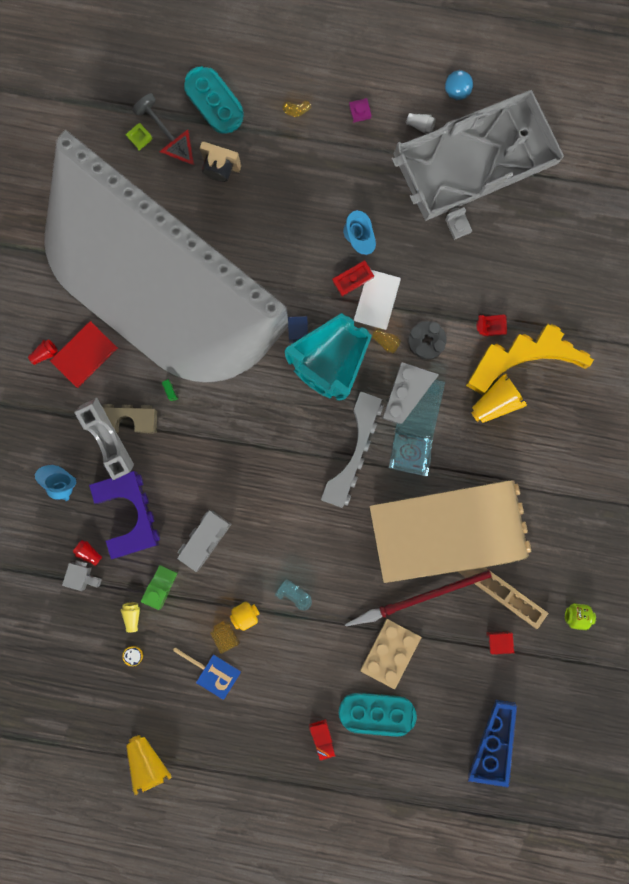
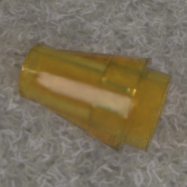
[372,328,401,353]

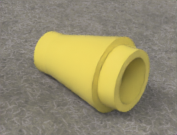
[121,602,140,632]

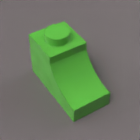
[141,565,178,610]

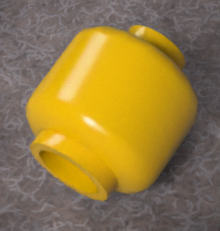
[230,602,260,631]

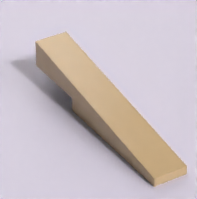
[457,567,549,629]

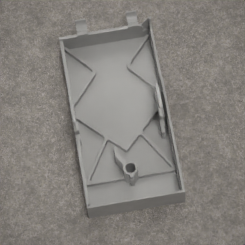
[392,90,564,221]

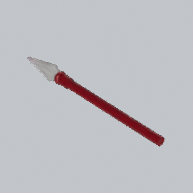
[345,570,492,626]

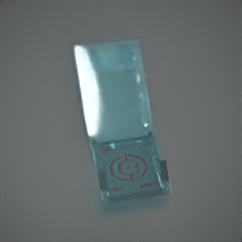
[388,380,445,476]

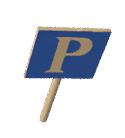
[173,648,241,700]

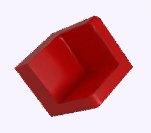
[486,631,514,654]

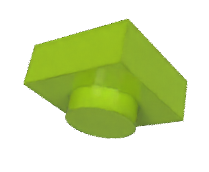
[125,123,153,150]

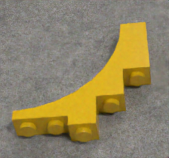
[466,324,594,395]

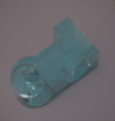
[275,578,312,610]

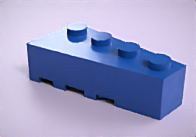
[468,700,517,787]

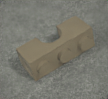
[102,404,157,434]

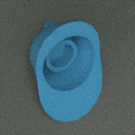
[343,210,376,255]
[35,465,76,501]

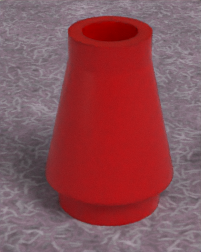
[28,339,58,365]
[73,540,102,566]

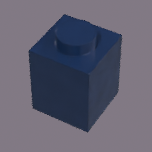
[288,316,308,343]

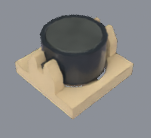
[200,142,241,182]

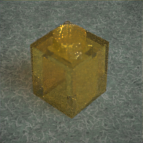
[210,621,240,654]

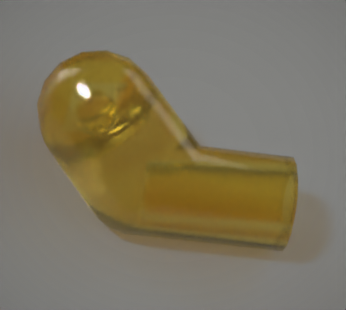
[283,100,311,117]

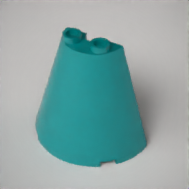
[285,313,372,400]

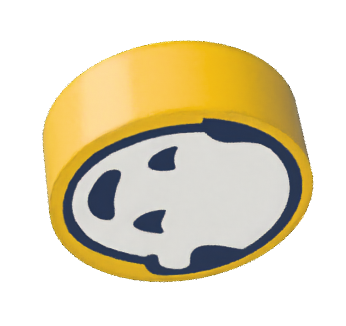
[123,646,143,666]

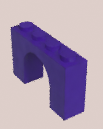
[89,471,160,559]

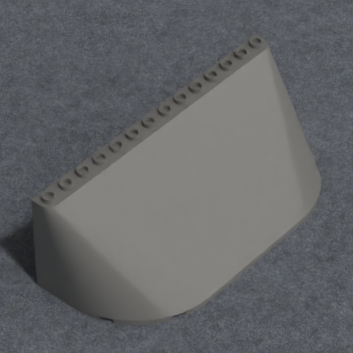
[44,130,288,382]

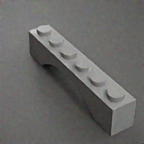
[321,391,384,508]

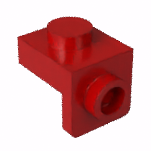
[476,314,507,337]

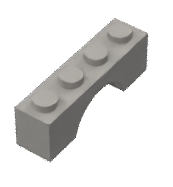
[74,398,134,480]

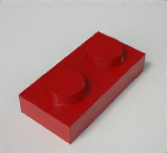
[332,260,374,296]

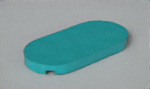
[184,66,244,133]
[339,692,417,737]

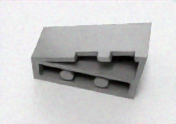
[382,362,439,425]
[177,510,232,572]

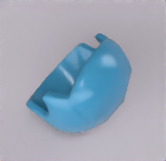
[445,70,473,100]

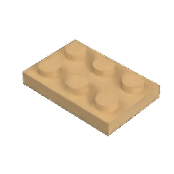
[360,619,422,689]

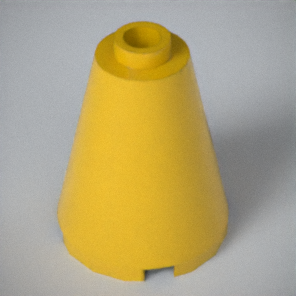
[471,373,527,423]
[126,735,172,795]

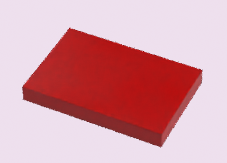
[50,321,118,388]

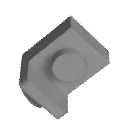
[445,207,472,240]

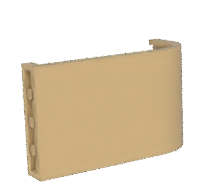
[370,480,531,583]

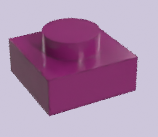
[349,98,372,123]

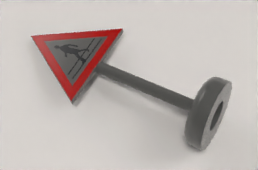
[132,93,194,166]

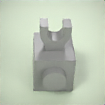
[62,560,102,591]

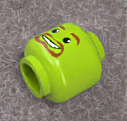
[565,603,596,630]

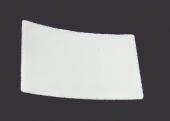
[354,270,401,330]

